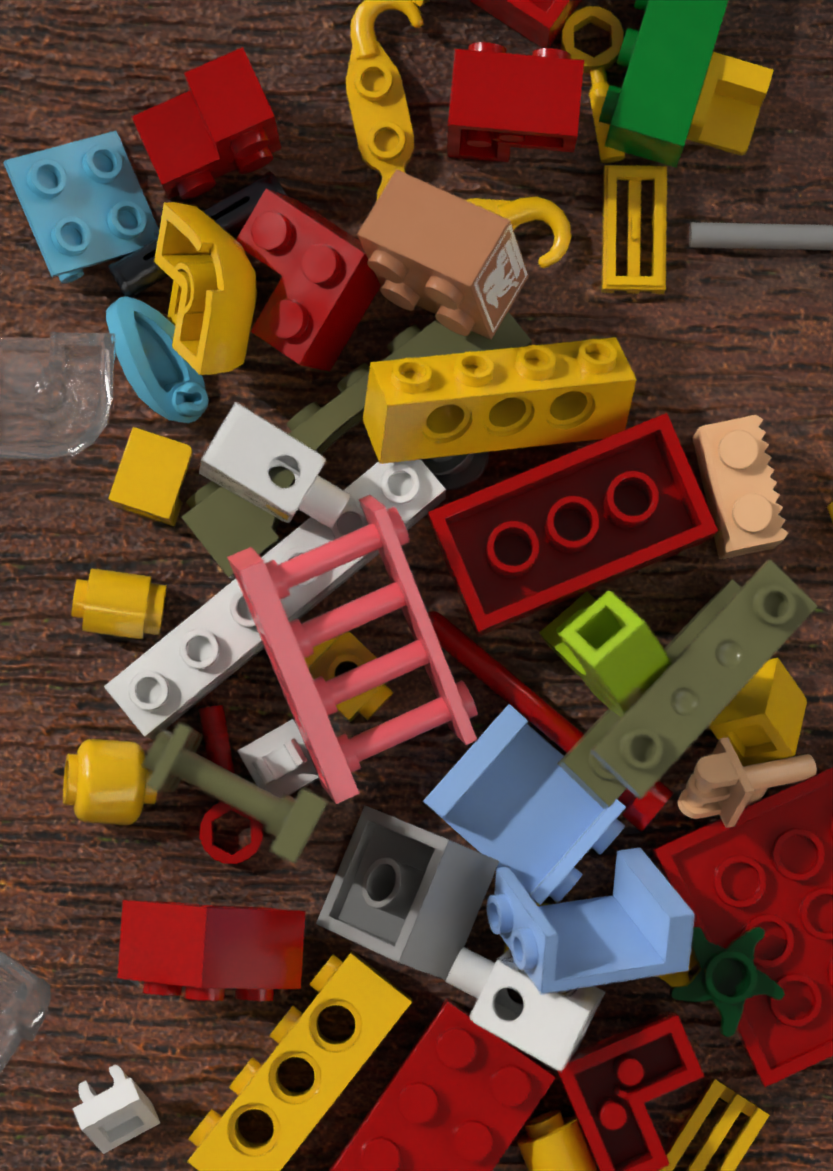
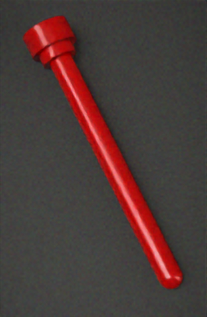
[427,611,674,832]

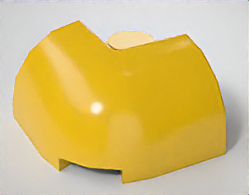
[154,202,257,375]

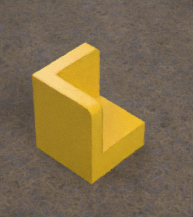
[687,52,774,155]
[108,427,193,527]
[708,658,807,766]

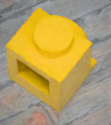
[304,631,394,722]

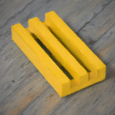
[601,165,667,294]
[658,1078,770,1171]

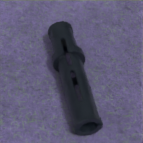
[108,171,287,298]

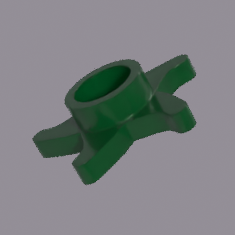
[670,927,784,1037]

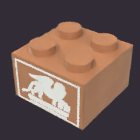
[357,169,529,340]

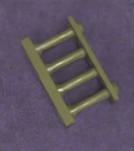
[557,559,818,809]
[143,723,328,864]

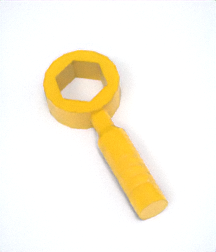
[561,6,625,163]

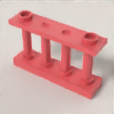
[227,495,478,804]

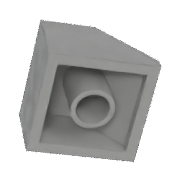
[316,806,499,980]

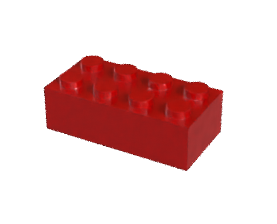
[428,413,718,637]
[328,997,556,1171]

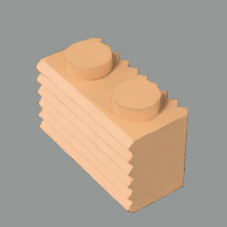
[692,415,789,559]

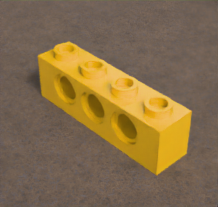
[363,337,637,464]
[187,951,412,1171]

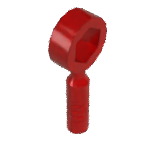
[199,705,264,864]

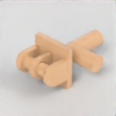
[678,737,817,828]

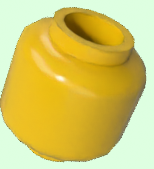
[63,739,157,825]

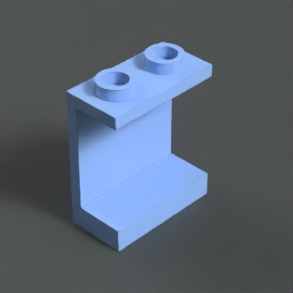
[423,704,626,905]
[487,848,695,994]

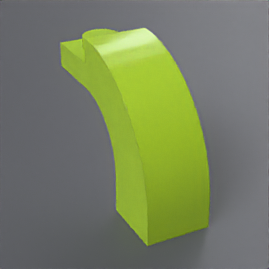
[539,590,672,717]

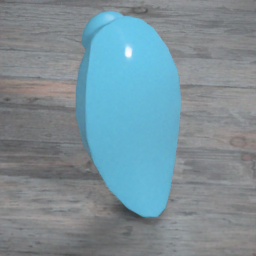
[106,296,209,423]

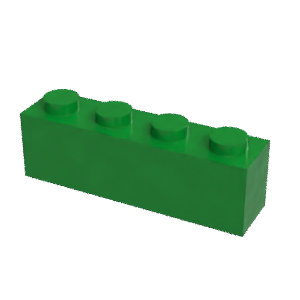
[599,0,729,168]

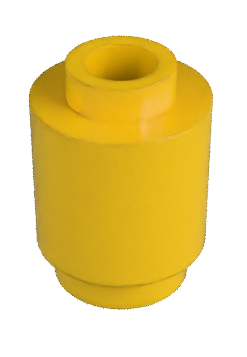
[71,568,167,640]
[517,1110,598,1171]

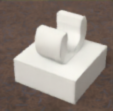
[238,719,319,799]
[73,1064,160,1154]

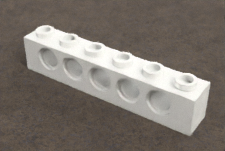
[104,459,446,740]

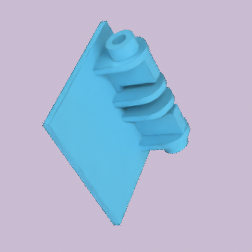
[3,131,159,284]

